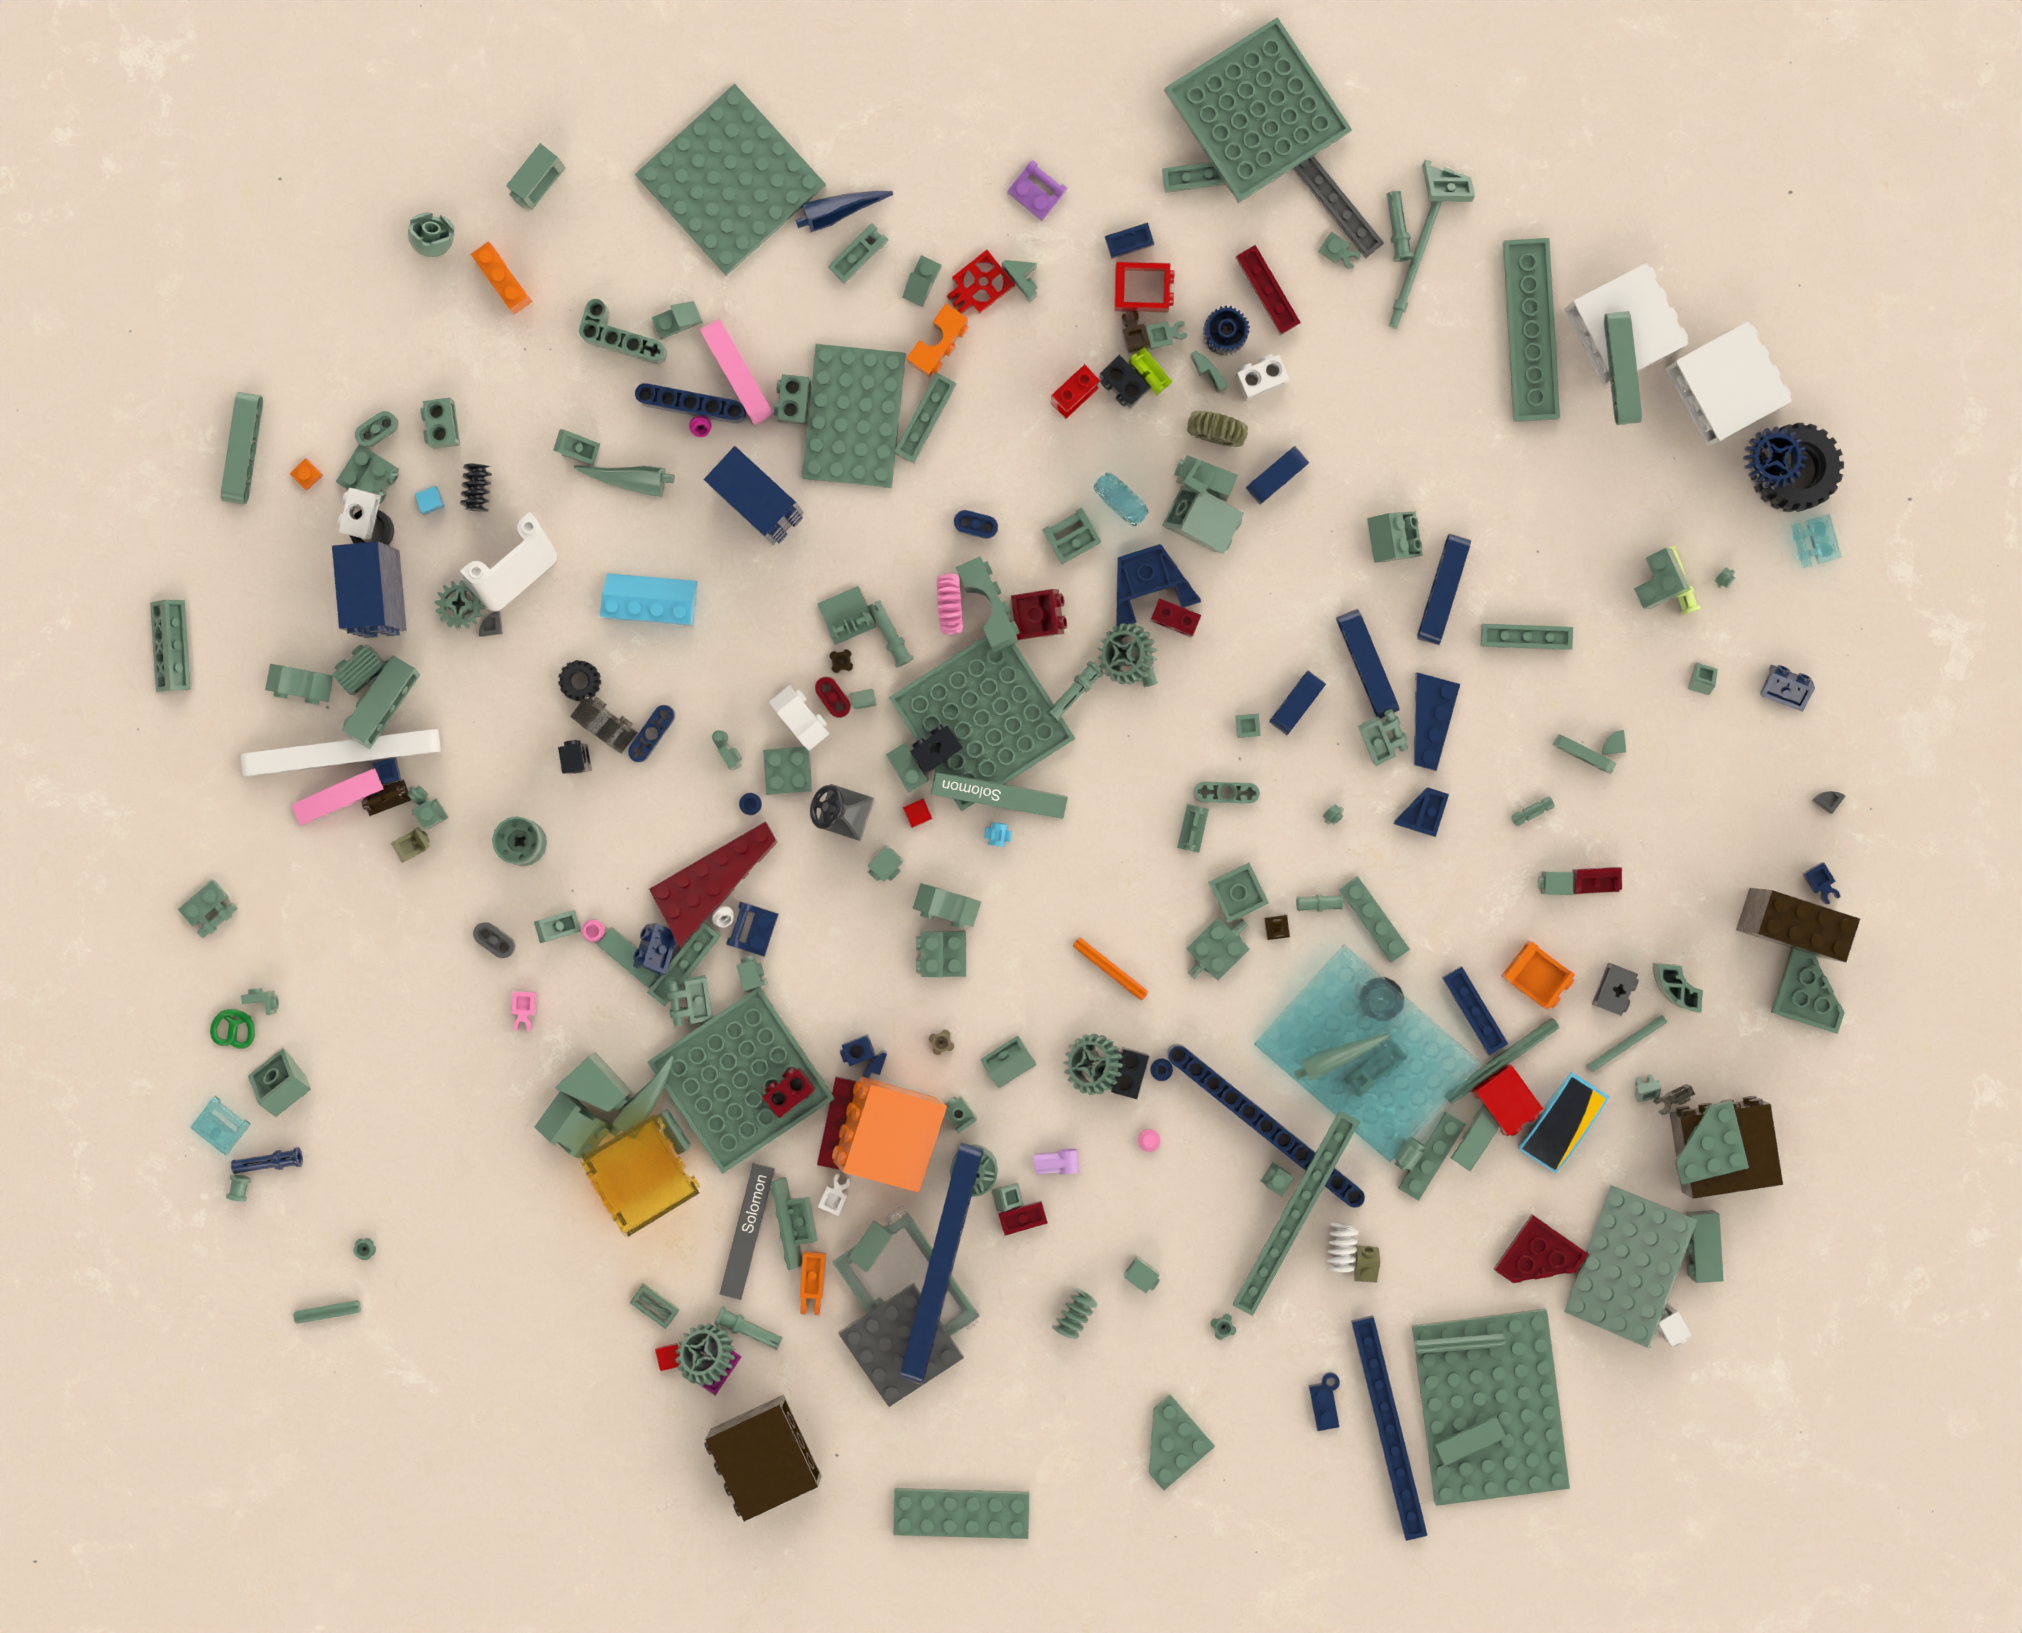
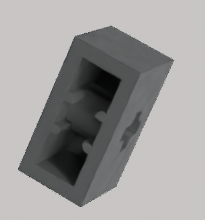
[1592,963,1639,1016]

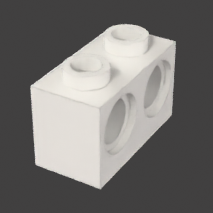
[1236,354,1290,401]

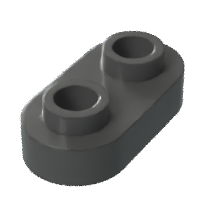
[473,922,515,958]

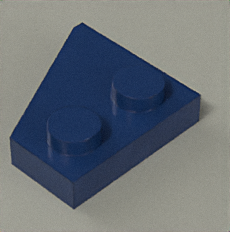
[1393,787,1449,837]

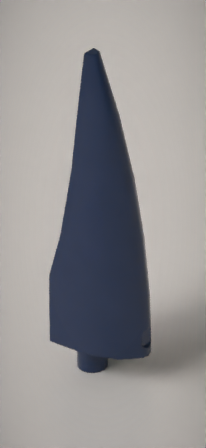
[795,191,893,232]

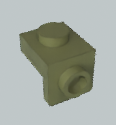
[391,827,430,863]
[1354,1246,1380,1283]

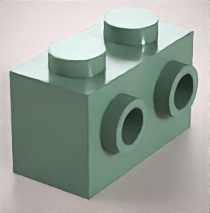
[867,846,904,882]

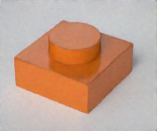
[290,458,323,491]

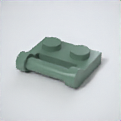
[1042,507,1101,565]

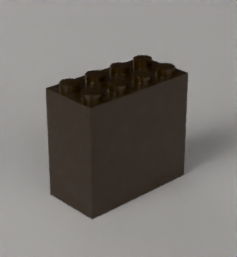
[1736,888,1860,963]
[1669,1096,1783,1199]
[704,1395,822,1522]

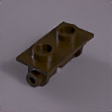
[361,779,412,816]

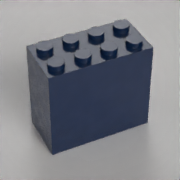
[703,446,804,545]
[332,541,407,638]

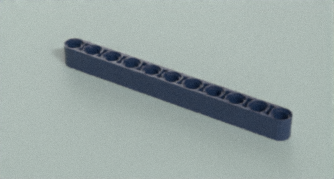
[1167,1044,1365,1208]
[900,1143,983,1385]

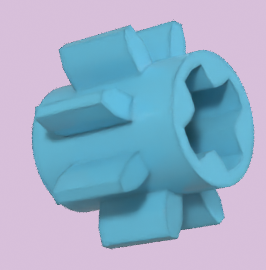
[984,822,1012,847]

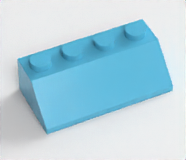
[600,573,697,626]

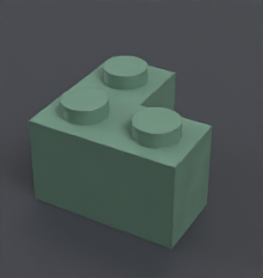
[1634,548,1691,609]

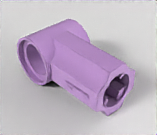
[1034,1149,1079,1174]

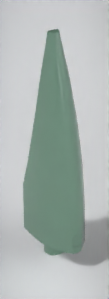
[574,465,675,497]
[1294,1033,1390,1081]
[609,1055,674,1137]

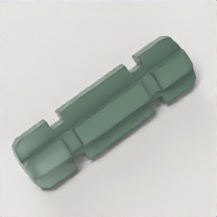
[1511,797,1555,826]

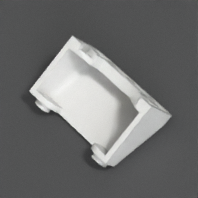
[460,512,558,611]

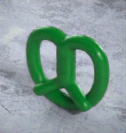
[210,1009,255,1049]

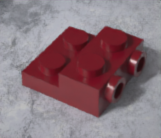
[1011,589,1067,640]

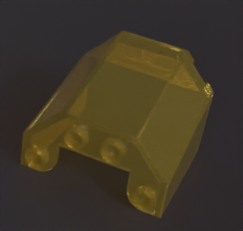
[578,1115,700,1237]

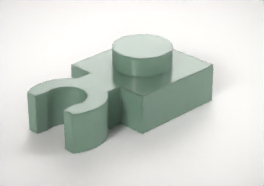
[1318,231,1361,270]
[1145,321,1187,350]

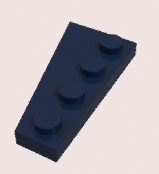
[1414,672,1460,771]

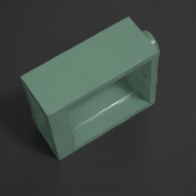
[506,143,565,210]
[1174,455,1238,501]

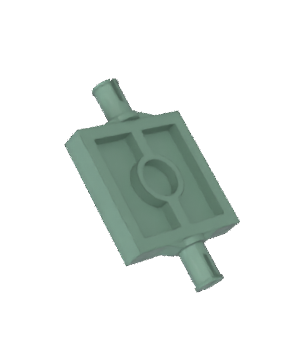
[1186,918,1250,980]

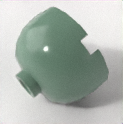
[408,212,454,257]

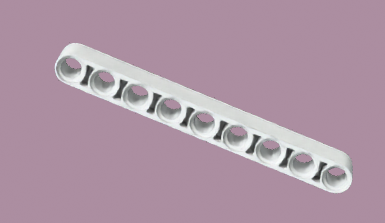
[239,729,441,777]

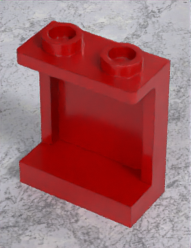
[1051,364,1099,419]
[1471,1065,1543,1136]

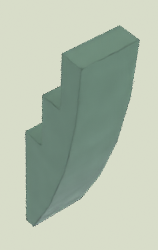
[1450,1105,1499,1172]

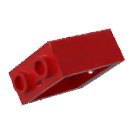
[1114,262,1175,313]

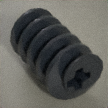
[460,463,492,512]

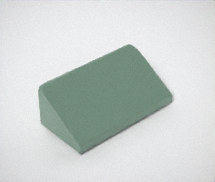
[654,1109,691,1155]
[849,1220,892,1272]

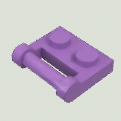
[1007,160,1068,221]

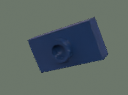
[1104,222,1154,259]

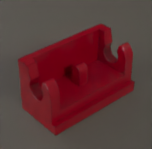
[1572,867,1622,894]

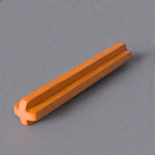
[1073,938,1148,1000]

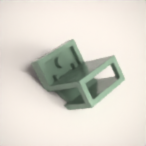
[534,1091,613,1161]

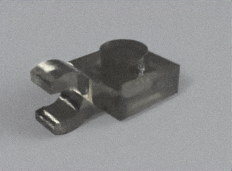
[1653,1084,1695,1115]

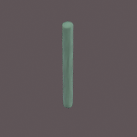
[1587,1015,1667,1072]

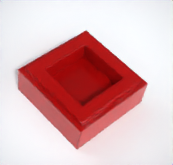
[903,798,933,828]
[655,1343,680,1371]

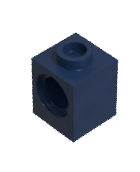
[840,1034,876,1067]

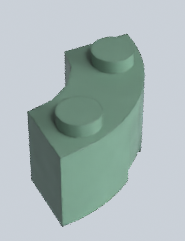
[265,664,333,705]
[913,883,981,929]
[1653,963,1703,1013]

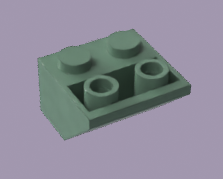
[1367,511,1423,563]

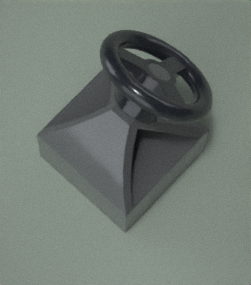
[810,784,875,841]

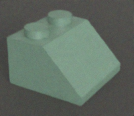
[248,1049,311,1117]

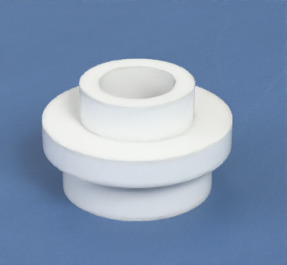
[711,906,734,928]

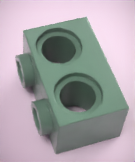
[774,374,811,425]
[420,397,460,449]

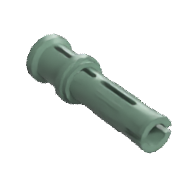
[1386,191,1414,262]
[868,600,914,668]
[1047,661,1104,722]
[714,1306,783,1350]

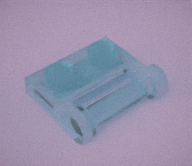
[190,1096,251,1155]

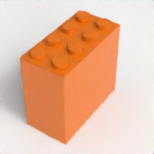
[832,1076,947,1193]

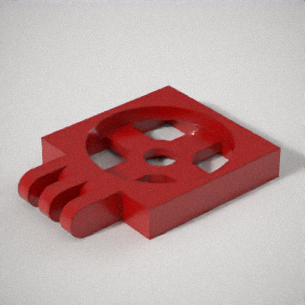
[946,250,1015,314]

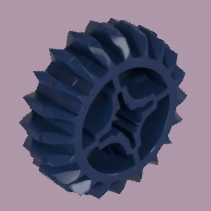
[1743,427,1807,489]

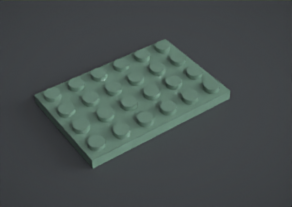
[802,344,906,488]
[1564,1185,1698,1348]

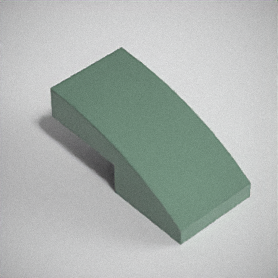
[1190,351,1227,393]

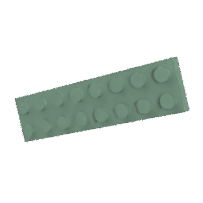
[1503,238,1560,422]

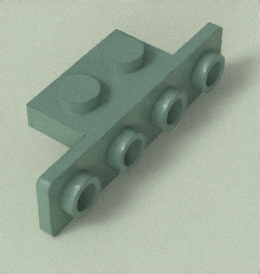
[771,1177,818,1270]

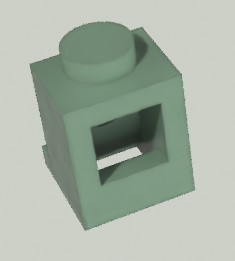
[412,799,449,830]
[736,955,768,991]
[945,1096,977,1133]
[1261,1162,1294,1197]

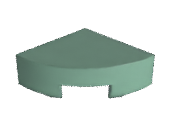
[1602,730,1626,755]

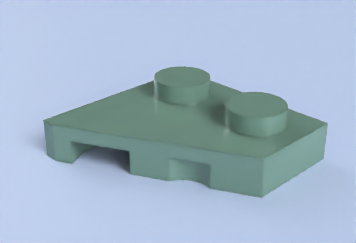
[1422,160,1475,202]

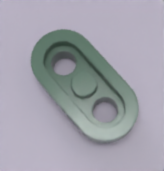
[355,411,398,447]

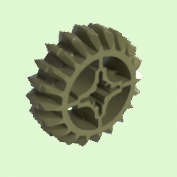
[1187,410,1248,447]

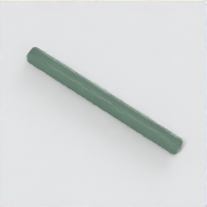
[1444,1018,1559,1104]

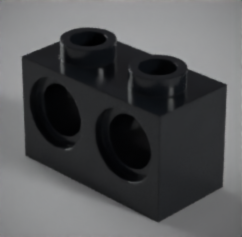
[1099,354,1151,409]
[558,740,592,774]
[1110,1047,1149,1099]

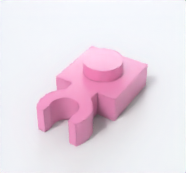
[512,991,537,1031]

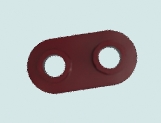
[815,677,851,718]

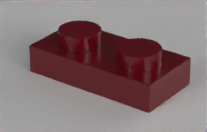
[998,1200,1048,1236]

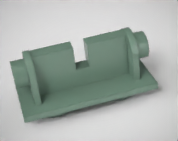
[1177,804,1209,853]

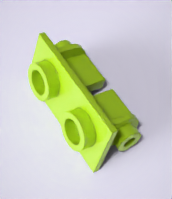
[1128,347,1173,396]

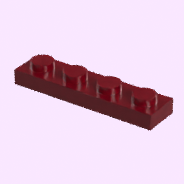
[1235,245,1301,336]
[817,1076,857,1170]

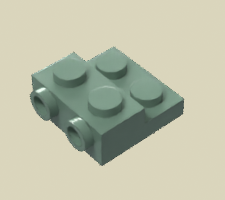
[336,444,399,504]
[916,931,966,977]

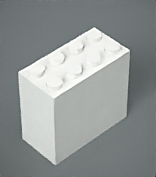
[1564,263,1688,389]
[1665,321,1792,447]

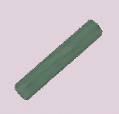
[293,1300,361,1324]

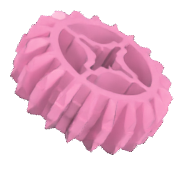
[937,573,963,635]

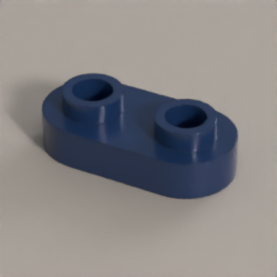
[954,510,998,539]

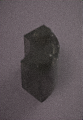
[570,695,638,754]

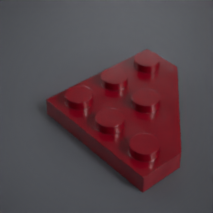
[1493,1214,1589,1283]

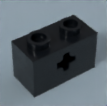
[910,725,963,774]

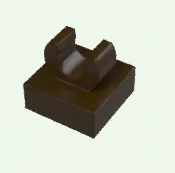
[1264,915,1290,940]

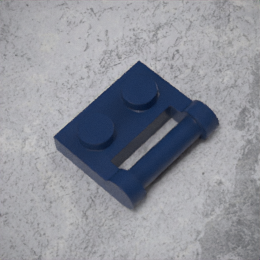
[726,901,779,957]

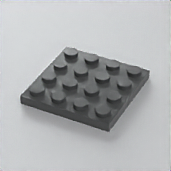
[839,1283,964,1407]

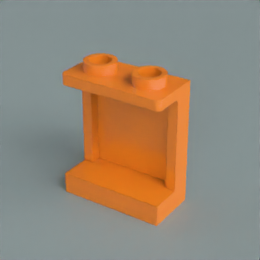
[1501,940,1575,1010]

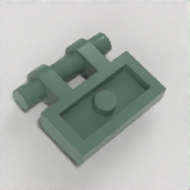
[1358,709,1408,766]
[712,730,742,770]
[178,880,237,938]
[667,975,712,1026]

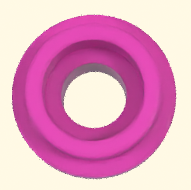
[689,416,712,437]

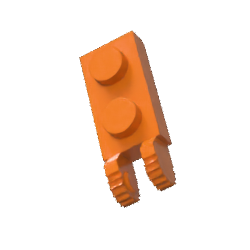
[800,1251,826,1316]

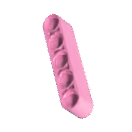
[700,319,774,425]

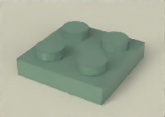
[763,747,812,795]
[1208,863,1269,923]

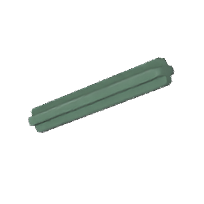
[1415,1334,1505,1354]

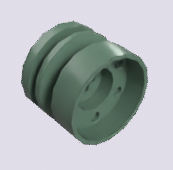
[492,816,547,866]
[950,1144,998,1197]

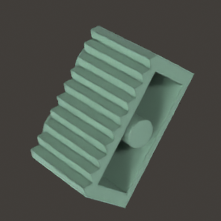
[332,645,385,695]

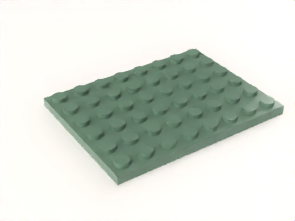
[1412,1309,1570,1506]

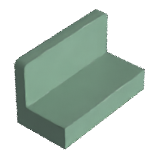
[980,1036,1036,1088]

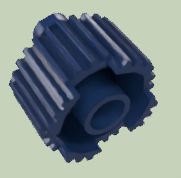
[1203,305,1250,355]

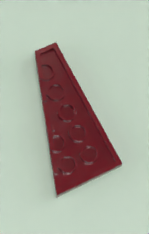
[649,821,778,948]

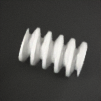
[1326,1223,1359,1272]

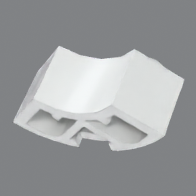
[769,685,830,751]

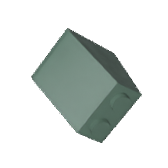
[1162,485,1244,554]
[555,1052,632,1112]

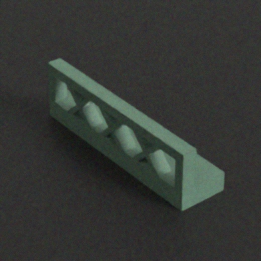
[150,600,191,692]

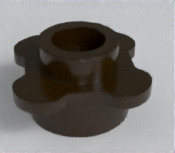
[829,649,853,673]

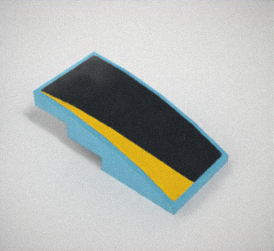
[1519,1072,1609,1173]

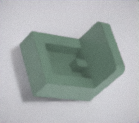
[241,988,279,1015]

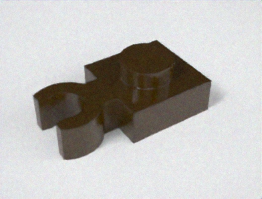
[1122,310,1150,353]

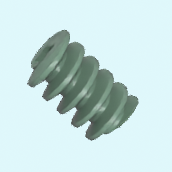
[1052,1288,1098,1339]

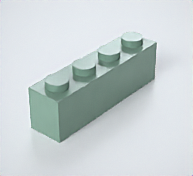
[342,655,420,749]

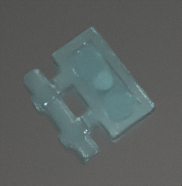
[1791,514,1842,568]

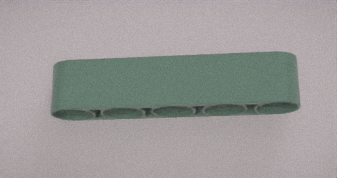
[1604,311,1642,425]
[221,392,263,504]

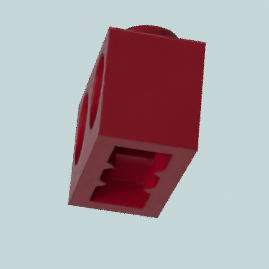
[1150,598,1201,638]
[762,1067,816,1118]

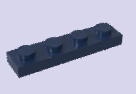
[1441,966,1508,1055]

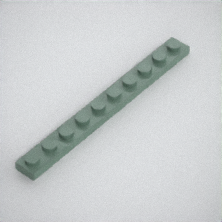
[1233,1110,1360,1316]

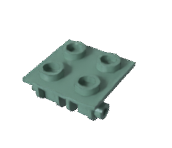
[818,586,876,645]

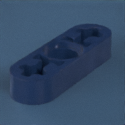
[628,705,675,762]

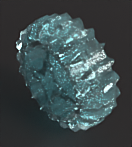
[1094,472,1149,526]

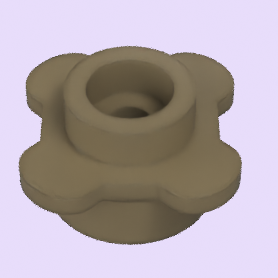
[929,1030,954,1055]

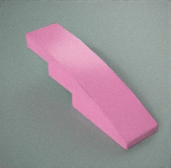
[291,769,383,826]

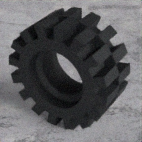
[558,660,601,701]

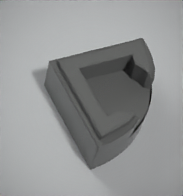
[479,611,503,637]
[1812,791,1845,814]

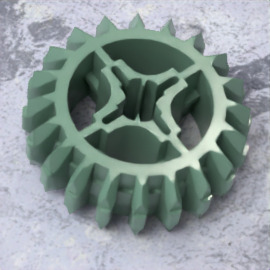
[1097,623,1157,684]
[1063,1034,1123,1095]
[675,1323,735,1386]

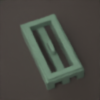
[630,1284,680,1329]

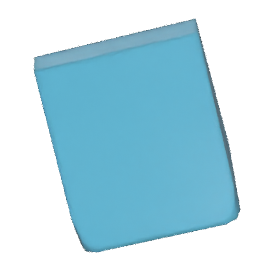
[415,486,445,515]

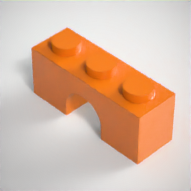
[470,241,533,315]
[906,303,969,377]

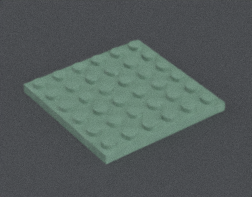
[1164,17,1352,203]
[635,84,826,276]
[889,636,1075,812]
[648,986,835,1174]

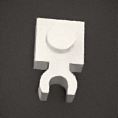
[818,1173,851,1216]

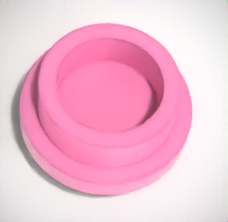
[582,920,605,942]
[1138,1129,1160,1152]

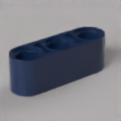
[1246,446,1310,505]
[1269,670,1326,736]

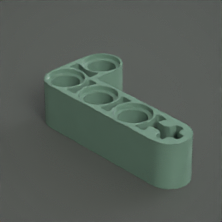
[579,299,667,364]

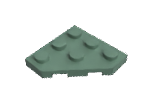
[1771,948,1845,1034]
[1675,1100,1749,1185]
[1149,1394,1215,1490]

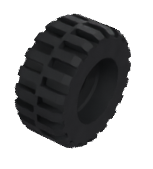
[1750,423,1844,512]

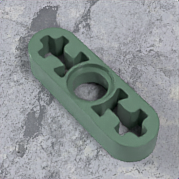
[1553,734,1616,774]
[1194,782,1260,803]

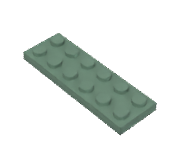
[893,1488,1029,1539]

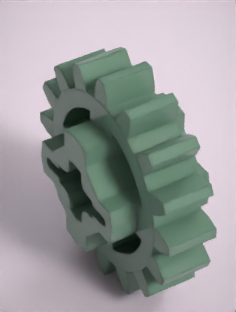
[435,580,485,630]

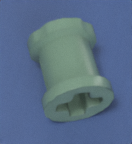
[226,1175,251,1202]

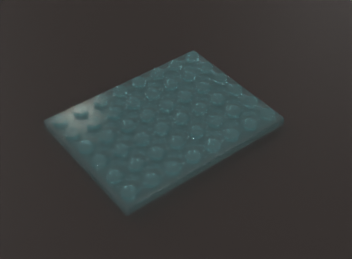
[1254,944,1481,1162]

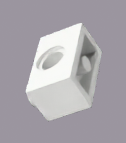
[337,488,381,539]
[1657,1303,1692,1346]

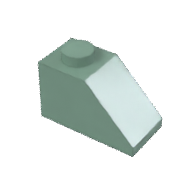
[886,743,929,793]

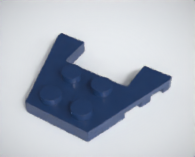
[1116,544,1201,627]

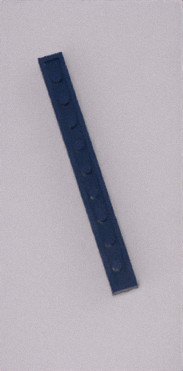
[1351,1315,1428,1541]

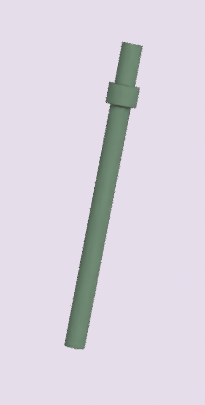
[1389,201,1442,329]

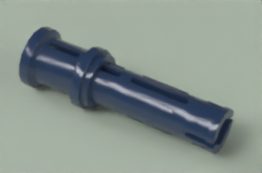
[231,1147,303,1174]

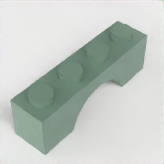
[956,556,1020,653]

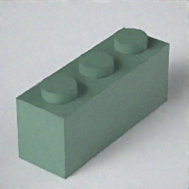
[1686,1210,1724,1283]

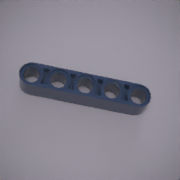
[635,383,746,424]
[1417,533,1471,646]
[1336,609,1400,719]

